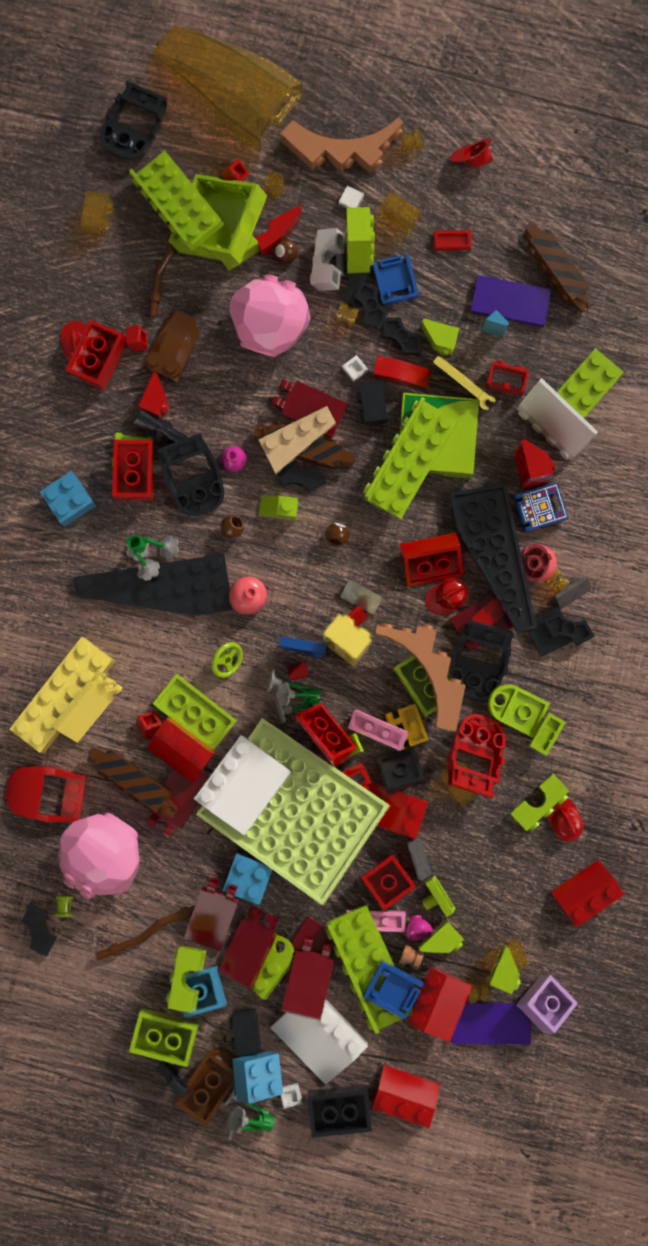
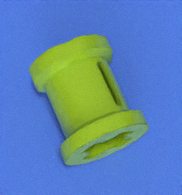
[55,895,73,917]

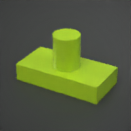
[529,712,566,756]
[422,875,456,917]

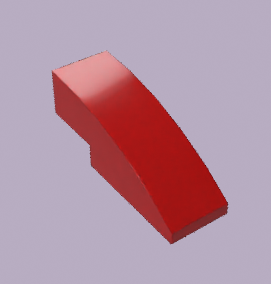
[255,205,302,257]
[373,355,432,390]

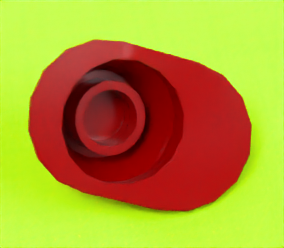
[450,138,493,168]
[61,321,86,361]
[425,578,469,615]
[547,798,584,842]

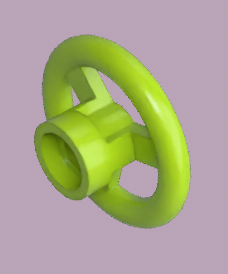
[211,642,243,678]

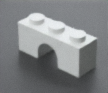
[310,228,346,291]

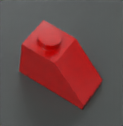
[138,373,170,420]

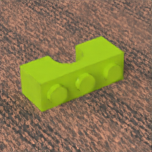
[509,774,569,831]
[166,946,206,1013]

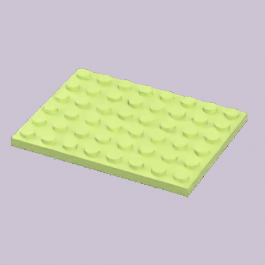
[196,718,390,905]

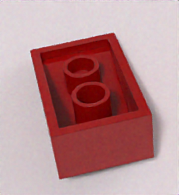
[112,440,154,501]
[369,783,428,839]

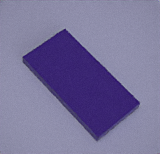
[470,275,551,327]
[451,1002,531,1044]

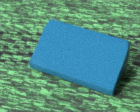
[482,310,509,338]

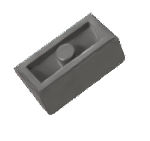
[553,575,591,609]
[340,579,383,615]
[407,838,432,881]

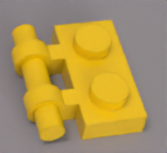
[385,704,429,751]

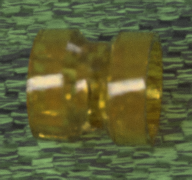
[400,129,424,153]
[265,171,284,197]
[335,302,360,327]
[544,568,570,594]
[468,982,490,1004]

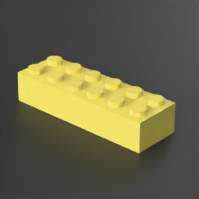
[323,614,371,667]
[10,637,116,753]

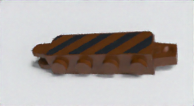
[524,222,592,314]
[253,423,356,470]
[89,748,179,818]

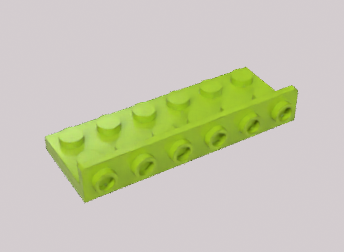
[129,150,225,251]
[363,397,458,520]
[325,904,414,1034]

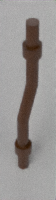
[149,223,174,318]
[95,905,195,960]

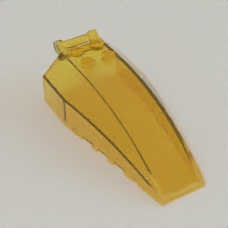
[152,25,303,152]

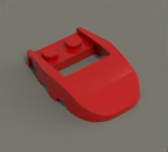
[447,714,506,799]
[6,765,87,822]

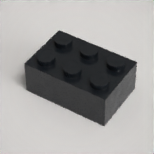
[308,1084,372,1138]

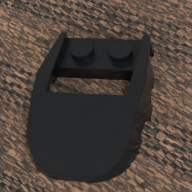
[100,81,168,160]
[157,433,225,516]
[449,618,514,701]

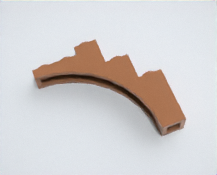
[280,118,404,174]
[375,623,465,732]

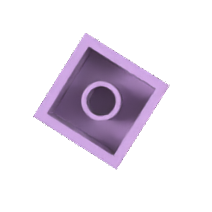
[517,975,578,1033]

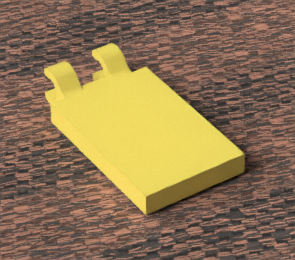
[433,356,496,410]
[52,671,122,743]

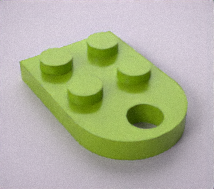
[488,684,550,738]
[252,935,294,1000]

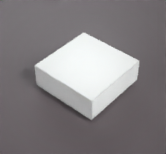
[339,186,364,208]
[342,355,368,382]
[280,1083,303,1109]

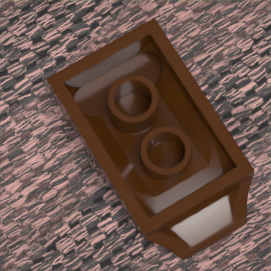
[143,310,200,384]
[174,1046,238,1126]

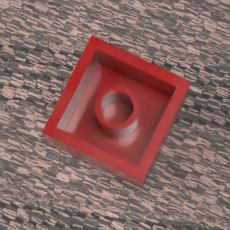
[361,853,416,910]

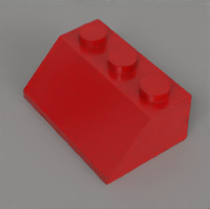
[65,320,127,391]
[513,440,555,490]
[400,533,463,587]
[295,703,357,767]
[147,717,216,783]
[550,860,625,928]
[408,967,473,1042]
[371,1064,440,1128]

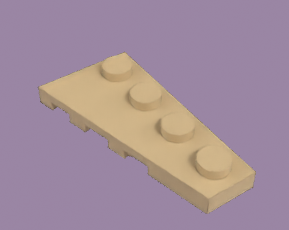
[259,406,336,474]

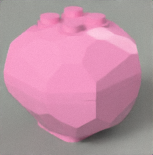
[230,274,311,357]
[58,813,140,900]

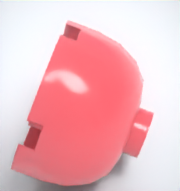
[521,543,557,582]
[229,576,267,615]

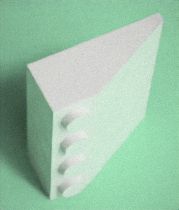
[517,378,598,461]
[194,735,291,835]
[270,999,368,1085]

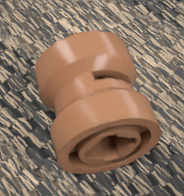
[399,945,424,970]

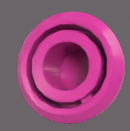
[220,446,246,472]
[406,915,433,941]

